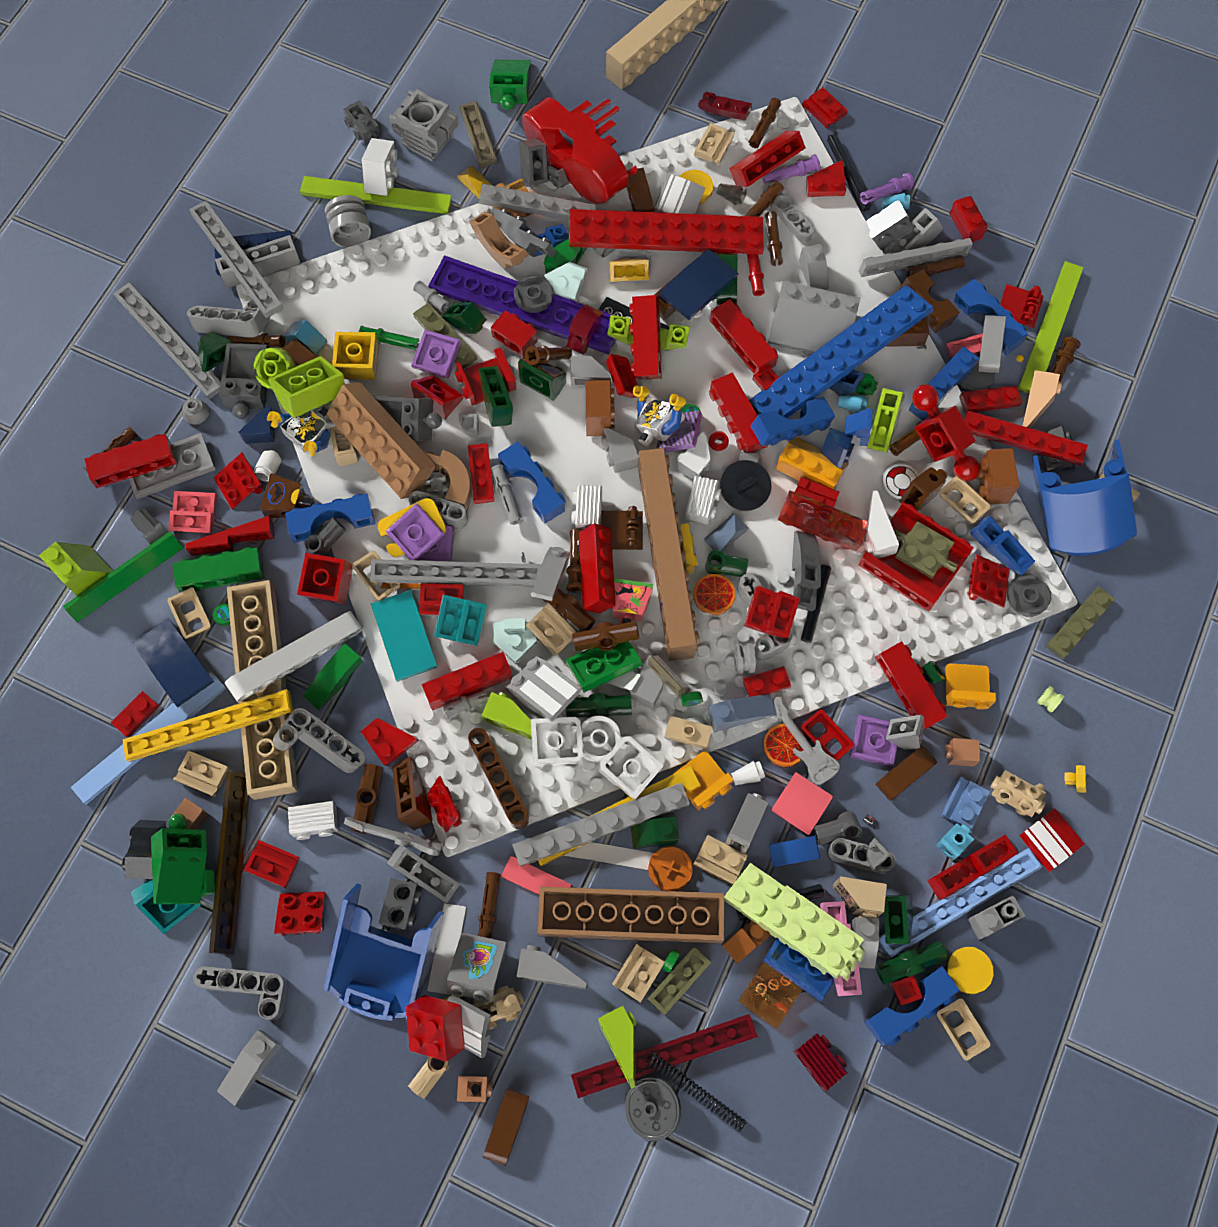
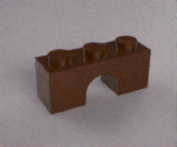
[899,270,960,333]

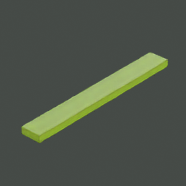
[300,176,452,214]
[1018,261,1084,394]

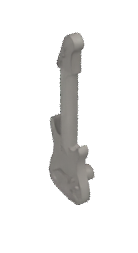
[774,697,839,785]
[344,817,442,861]

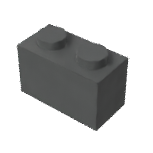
[519,138,548,186]

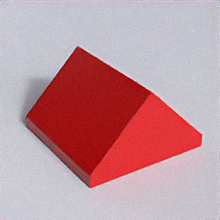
[410,375,464,420]

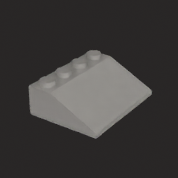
[768,281,860,353]

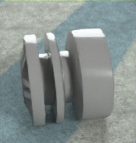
[324,195,371,247]

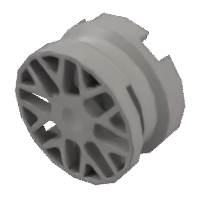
[734,643,756,674]

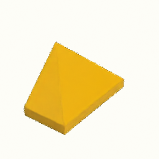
[457,165,491,199]
[609,257,649,282]

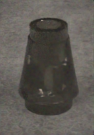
[717,183,746,205]

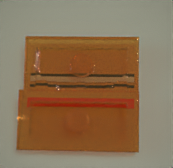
[738,962,803,1029]

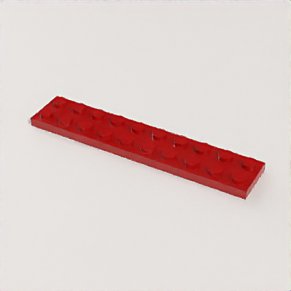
[569,209,764,255]

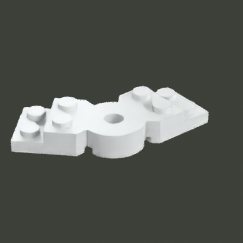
[531,716,663,800]

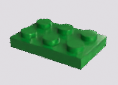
[566,641,642,693]

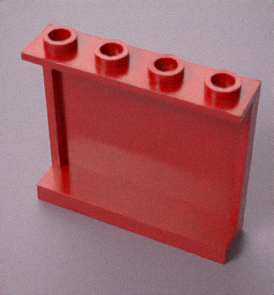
[858,502,974,612]

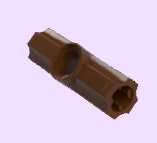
[542,589,595,632]
[572,621,640,651]
[351,764,384,834]

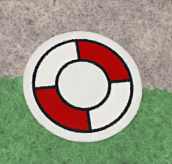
[883,463,919,499]

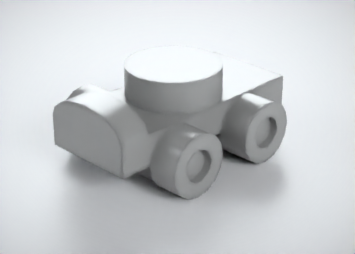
[426,472,448,499]

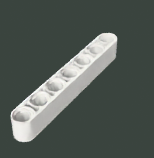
[225,611,363,702]

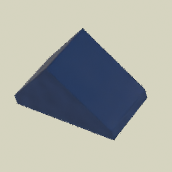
[830,370,865,397]
[238,405,275,444]

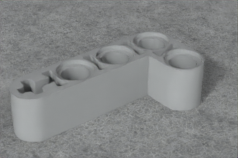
[187,299,271,337]
[738,573,793,661]
[273,708,365,773]
[193,966,288,1021]

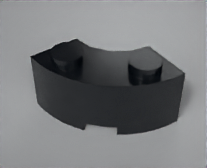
[122,820,166,879]

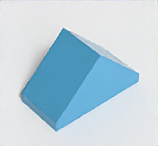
[284,320,327,356]

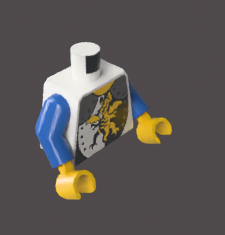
[633,386,686,447]
[267,407,330,457]

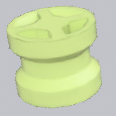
[1037,686,1065,713]

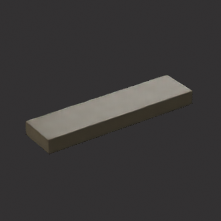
[459,101,497,168]

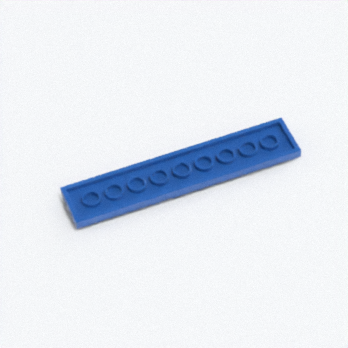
[749,285,933,418]

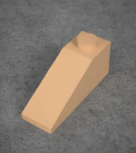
[1023,370,1062,428]

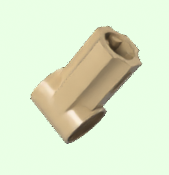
[408,1057,451,1099]

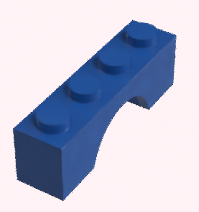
[954,279,1028,356]
[909,346,979,421]
[750,397,835,446]
[498,441,566,524]
[285,494,375,543]
[864,967,959,1047]

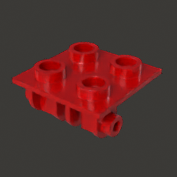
[1000,284,1044,328]
[213,452,263,509]
[967,554,1010,608]
[427,776,463,833]
[274,891,325,936]

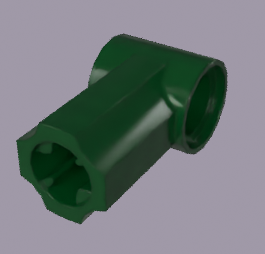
[705,550,748,577]

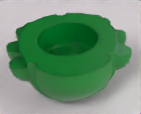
[855,373,878,396]

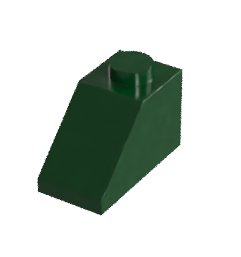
[441,302,487,334]
[198,332,232,373]
[630,816,679,849]
[884,895,913,944]

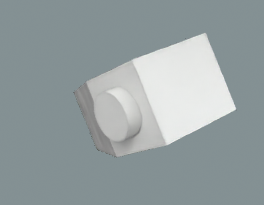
[864,491,899,559]

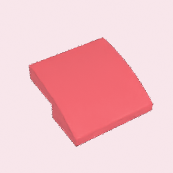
[168,491,217,533]
[771,772,833,835]

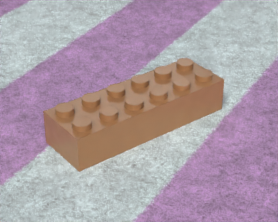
[326,382,436,499]

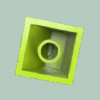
[38,542,113,596]

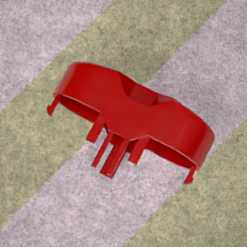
[522,97,637,204]

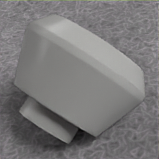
[182,398,210,425]

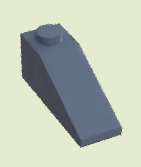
[707,694,777,733]

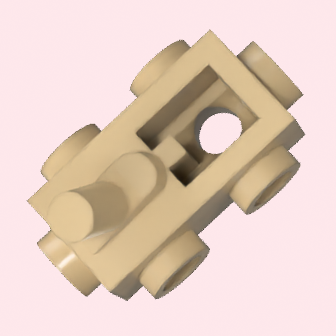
[990,770,1046,817]
[472,985,525,1031]

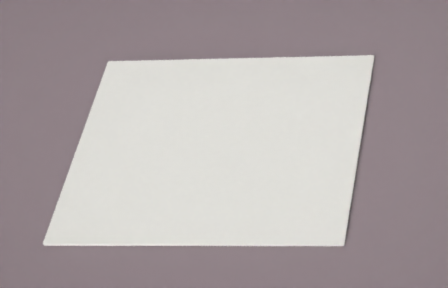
[236,97,1077,857]

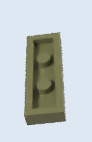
[647,947,711,1016]

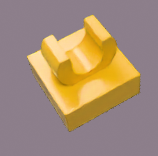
[1065,765,1087,793]

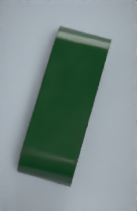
[716,253,738,304]

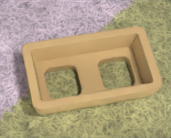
[939,476,991,524]
[352,551,400,601]
[167,588,211,639]
[937,998,990,1061]

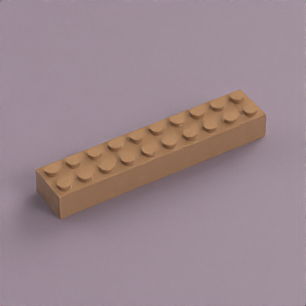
[638,448,699,661]

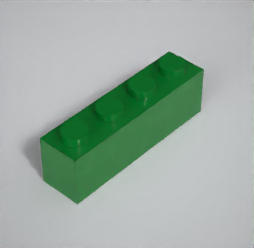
[173,547,265,593]

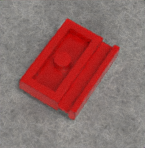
[802,87,848,129]
[420,583,464,615]
[244,840,300,888]

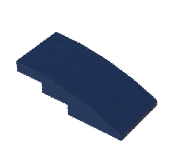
[659,250,739,321]
[133,618,214,708]

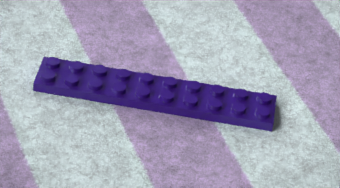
[428,255,616,355]

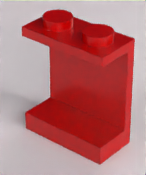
[455,347,517,406]

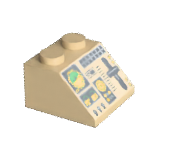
[833,876,887,918]

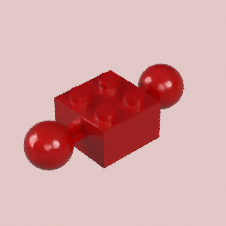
[912,384,980,482]

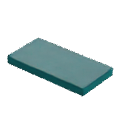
[371,590,438,682]

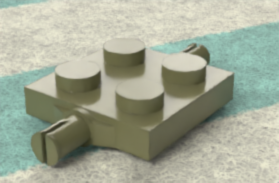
[894,521,958,579]

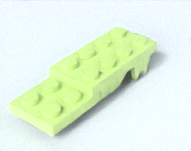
[724,863,866,981]

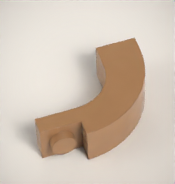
[469,211,528,269]
[424,450,472,513]

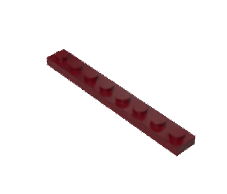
[571,1014,758,1099]

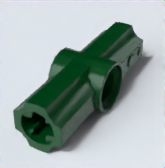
[566,693,632,718]
[875,941,948,985]

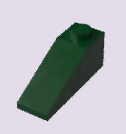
[478,366,513,427]

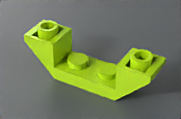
[608,315,690,351]

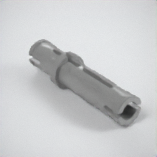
[491,464,523,525]

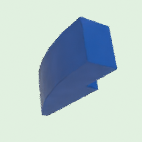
[969,516,1035,575]

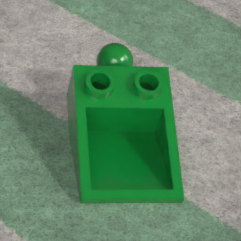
[489,59,531,110]
[151,813,207,904]

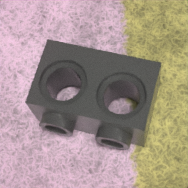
[379,878,422,932]

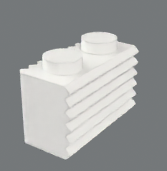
[684,476,721,525]
[571,485,602,531]
[288,801,338,840]

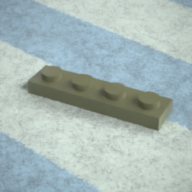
[413,302,477,369]
[1045,586,1115,660]

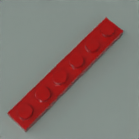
[964,410,1088,466]

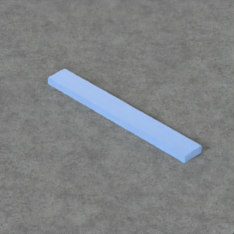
[71,672,226,805]
[879,848,1042,959]

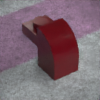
[566,304,604,355]

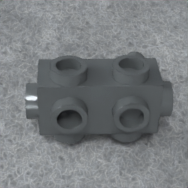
[343,101,381,144]

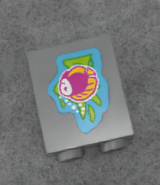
[447,933,506,1002]

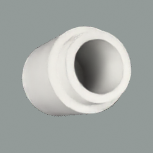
[255,450,282,482]

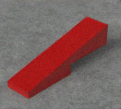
[186,516,274,556]
[927,834,1018,901]

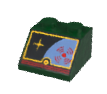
[518,357,567,401]

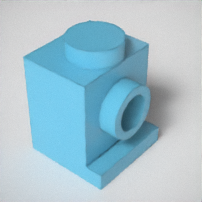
[936,823,974,861]

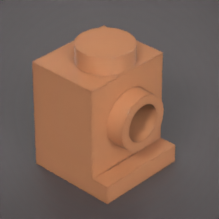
[457,1076,493,1102]

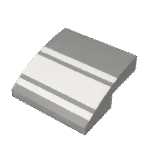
[654,174,705,214]
[447,996,491,1058]

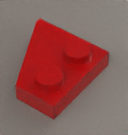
[806,161,846,197]
[360,718,419,766]

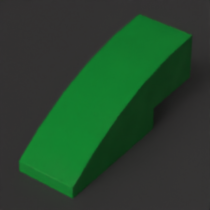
[303,643,363,710]

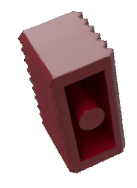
[793,1033,848,1091]

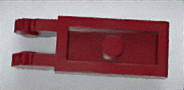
[698,92,752,121]

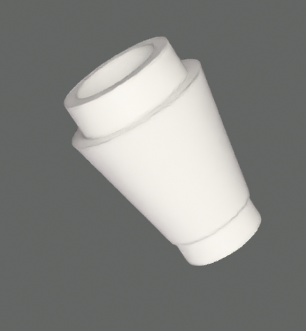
[731,761,765,786]

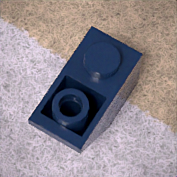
[821,427,855,468]

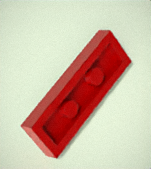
[959,385,1023,414]
[467,443,495,504]

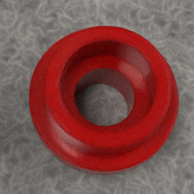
[708,431,729,451]

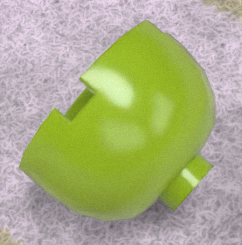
[254,348,296,388]

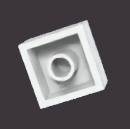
[362,138,399,196]

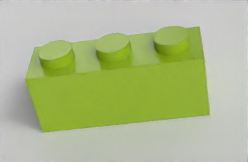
[268,356,345,418]

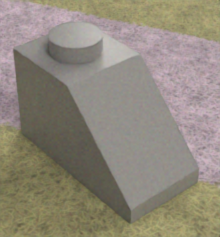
[799,244,829,290]
[571,355,611,388]
[886,715,925,750]
[851,917,879,969]

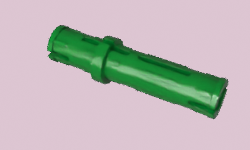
[359,325,420,351]

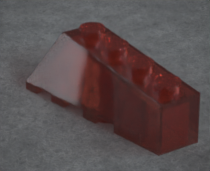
[778,490,868,551]

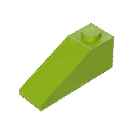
[867,388,905,453]
[481,692,532,740]
[598,1006,637,1089]

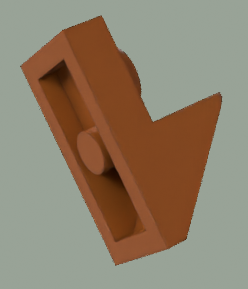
[722,921,771,964]

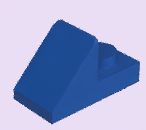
[845,408,873,446]

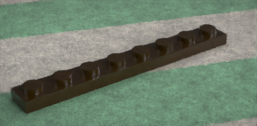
[209,770,249,955]

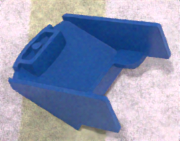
[1032,439,1137,556]
[324,883,444,1021]

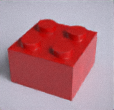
[297,553,353,605]
[406,995,465,1062]

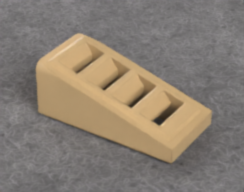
[330,426,358,466]

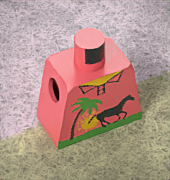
[613,578,653,624]

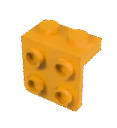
[945,663,996,710]
[674,751,734,811]

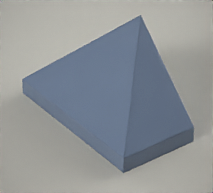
[704,514,749,552]

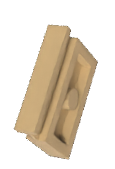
[694,123,735,165]
[525,603,577,656]
[173,750,230,797]
[693,835,748,886]
[612,944,664,1003]

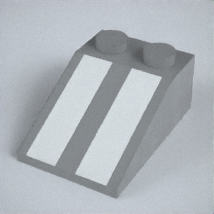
[506,656,583,721]

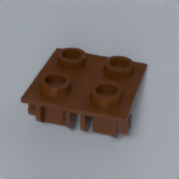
[601,506,643,550]

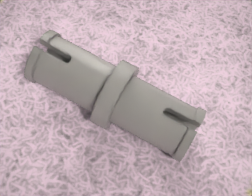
[413,280,450,312]
[442,690,488,718]

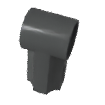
[130,509,168,545]
[304,517,346,556]
[814,811,862,846]

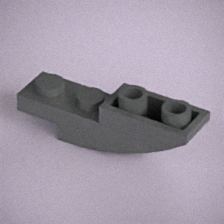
[492,207,557,258]
[792,531,821,611]

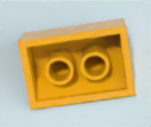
[776,437,849,490]

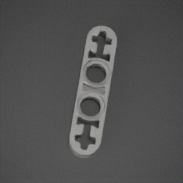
[763,182,814,242]

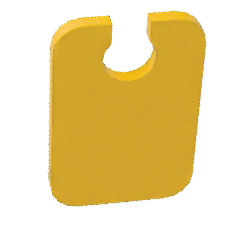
[378,498,446,558]

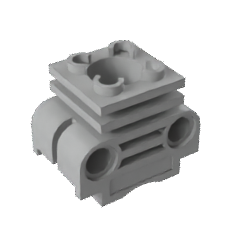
[389,89,459,161]

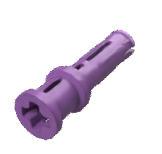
[762,154,820,185]
[860,173,915,204]

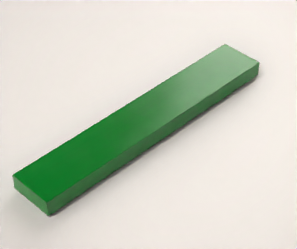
[63,531,183,623]

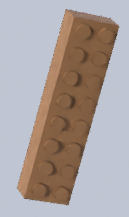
[537,887,724,944]

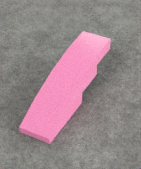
[820,901,862,996]

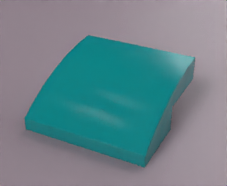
[434,595,487,646]

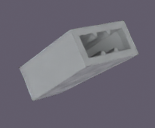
[725,793,768,854]

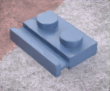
[940,776,990,830]

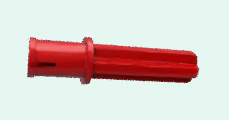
[747,254,765,296]

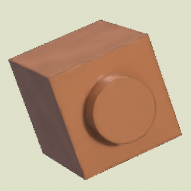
[945,738,980,767]
[173,798,209,830]

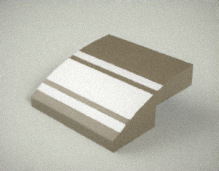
[648,656,690,696]

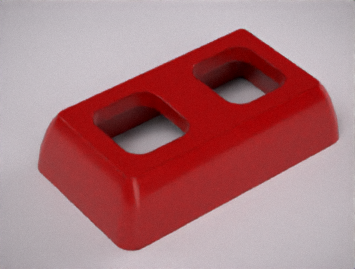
[606,353,638,398]
[801,710,854,761]

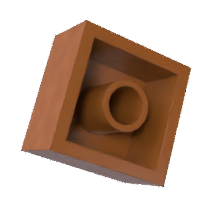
[585,380,615,436]
[977,448,1020,505]

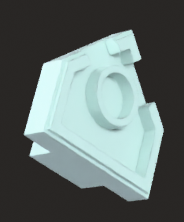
[545,262,587,302]
[493,618,537,664]

